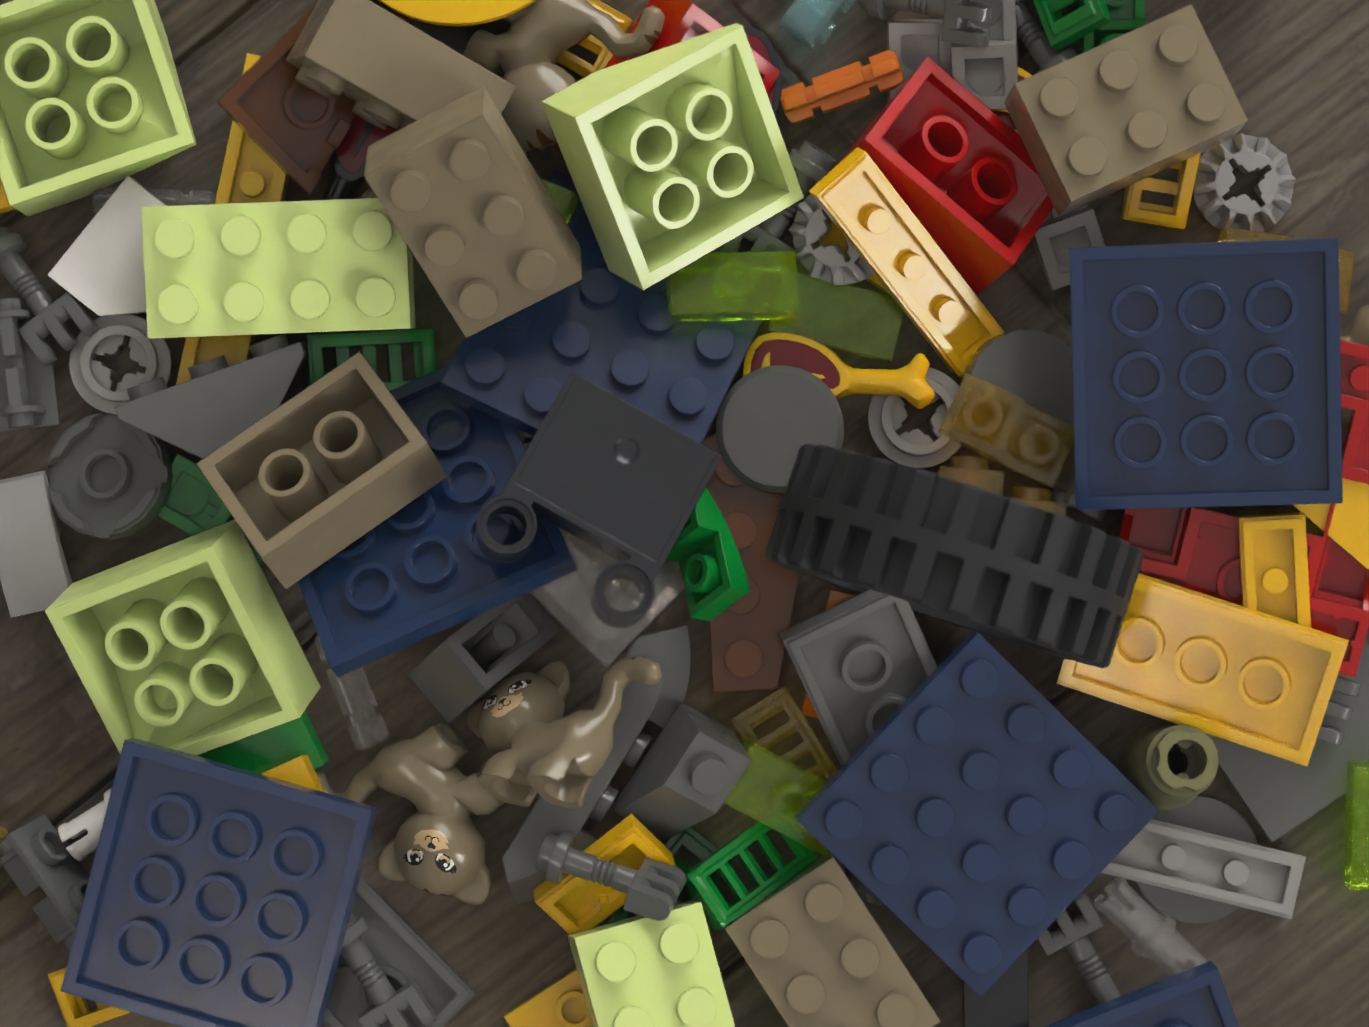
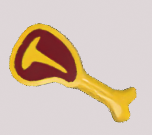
[743,332,935,409]

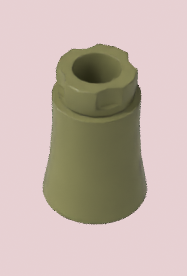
[1120,721,1218,810]

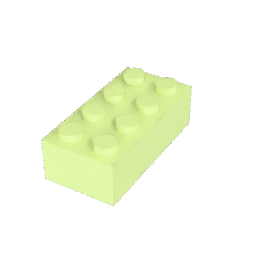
[141,198,416,339]
[568,900,735,1027]

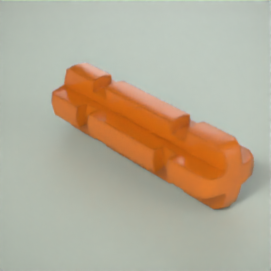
[780,50,904,124]

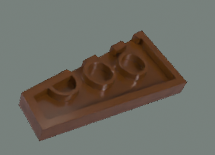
[216,0,415,195]
[702,437,800,692]

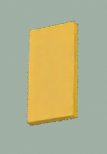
[1056,573,1349,766]

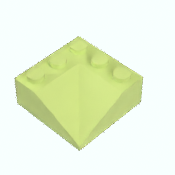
[0,0,197,216]
[541,23,804,290]
[45,520,321,756]

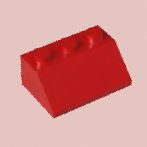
[837,57,1054,295]

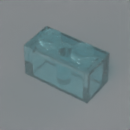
[780,0,857,51]

